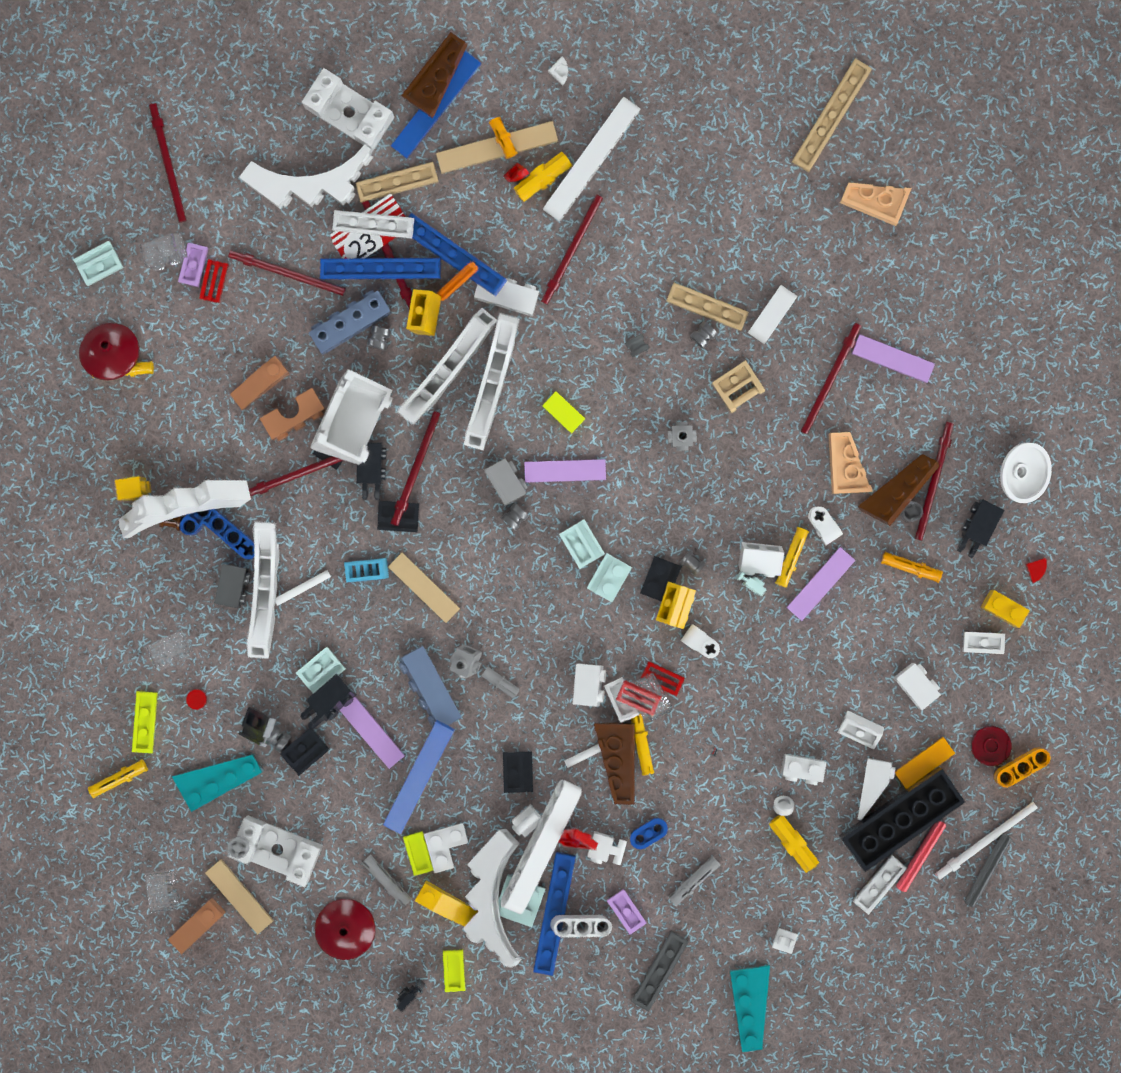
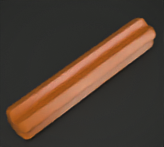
[437,262,478,301]

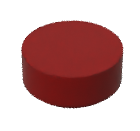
[186,689,207,710]

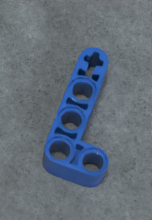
[180,509,255,560]

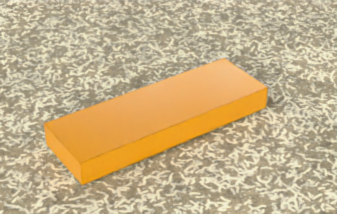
[895,737,956,789]

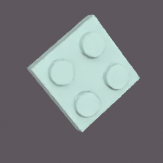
[498,875,545,927]

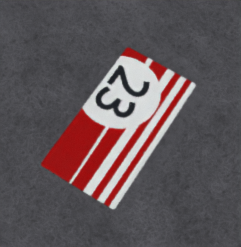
[330,194,406,259]

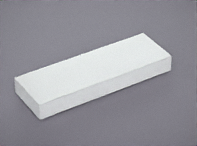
[852,855,907,915]

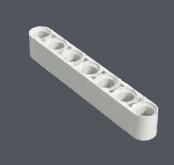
[543,97,641,221]
[501,780,581,914]

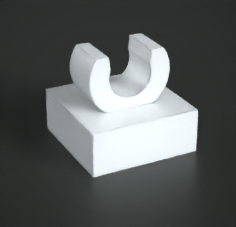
[772,927,798,954]

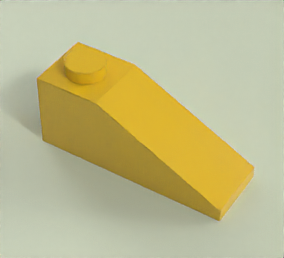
[415,880,478,927]

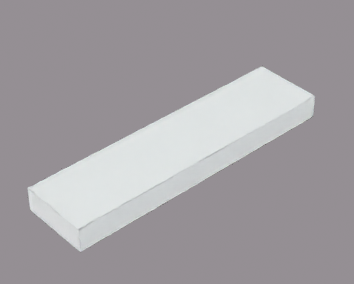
[332,210,414,239]

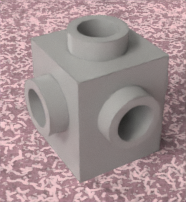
[667,422,697,451]
[450,644,482,678]

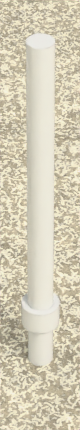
[935,802,1037,880]

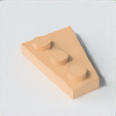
[840,183,912,226]
[828,432,873,494]

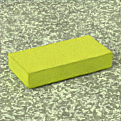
[542,392,585,434]
[403,831,434,876]
[443,949,465,992]

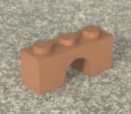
[260,388,326,441]

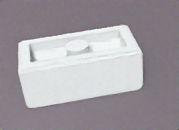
[837,711,884,749]

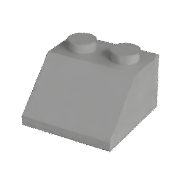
[484,458,528,506]

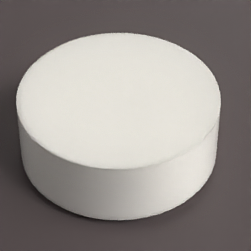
[773,796,794,816]

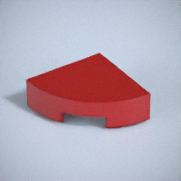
[503,163,529,182]
[1025,558,1047,583]

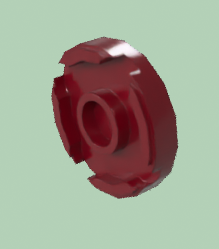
[971,726,1012,766]

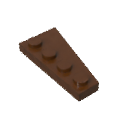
[401,32,468,119]
[858,454,940,526]
[594,723,635,805]

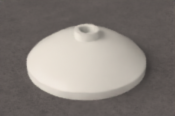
[1000,442,1051,503]

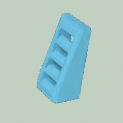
[344,558,389,582]

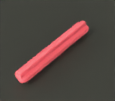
[896,821,946,892]

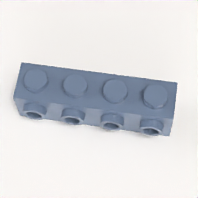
[309,290,392,355]
[398,646,462,728]

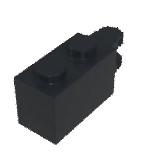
[356,443,387,500]
[957,499,1005,558]
[300,673,357,730]

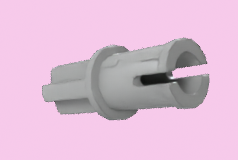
[481,666,519,698]

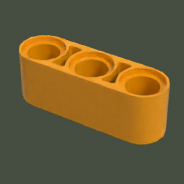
[994,747,1051,787]

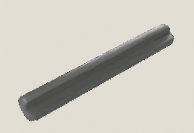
[964,834,1012,908]

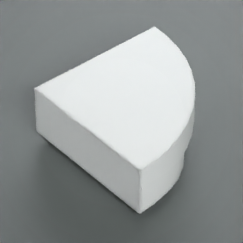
[548,57,568,86]

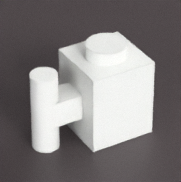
[512,804,541,837]
[587,831,627,865]

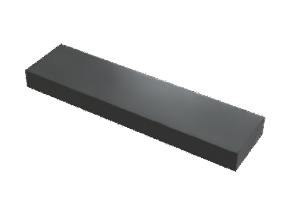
[631,930,689,1012]

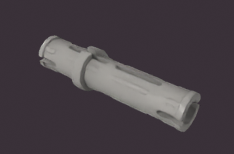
[361,855,412,907]
[668,856,721,907]

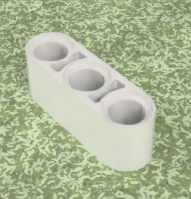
[748,285,797,344]
[550,915,612,937]

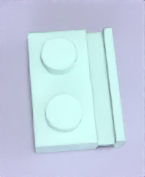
[73,241,124,286]
[559,520,605,569]
[587,553,632,602]
[735,572,767,596]
[296,647,346,693]

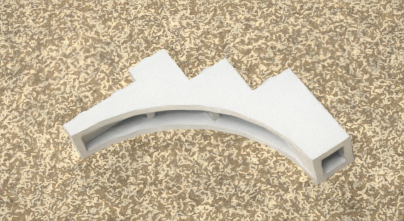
[239,145,373,209]
[397,308,498,424]
[464,313,520,450]
[119,480,251,538]
[247,522,280,658]
[463,829,522,968]

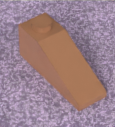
[230,356,290,410]
[168,898,226,954]

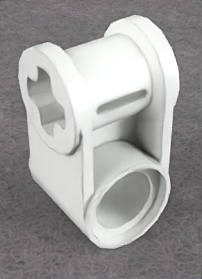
[808,507,843,545]
[680,624,720,658]

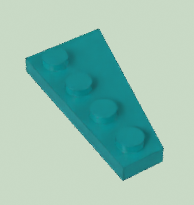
[172,754,263,812]
[730,965,770,1052]

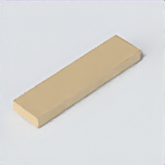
[355,162,439,203]
[666,283,749,331]
[388,553,460,623]
[205,859,274,935]

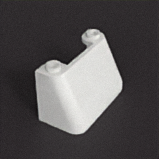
[310,369,393,465]

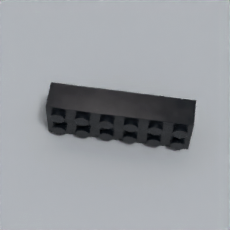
[839,767,965,872]

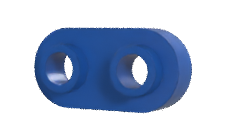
[630,818,668,849]

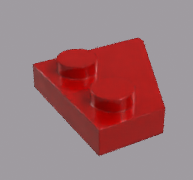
[558,829,598,851]

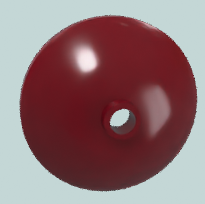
[79,323,140,380]
[315,899,376,960]

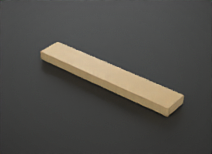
[792,58,872,172]
[436,121,558,174]

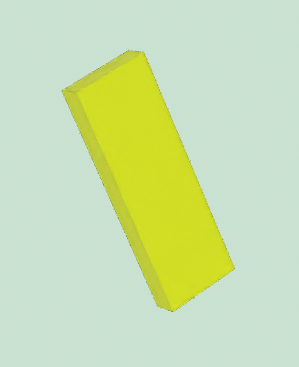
[132,691,158,753]

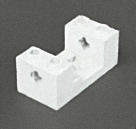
[302,68,395,151]
[229,816,323,887]

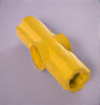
[513,151,572,202]
[768,815,819,873]

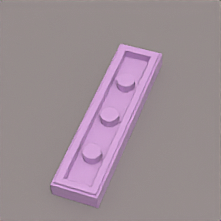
[852,334,935,383]
[525,460,606,483]
[786,547,856,621]
[340,697,405,769]

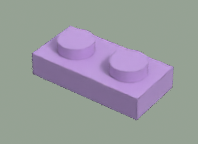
[178,243,209,287]
[607,889,647,934]

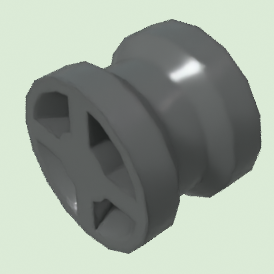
[625,334,650,358]

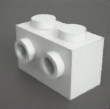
[738,542,784,577]
[894,663,941,710]
[573,664,606,707]
[781,754,826,785]

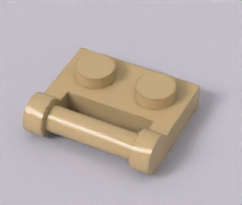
[712,360,765,413]

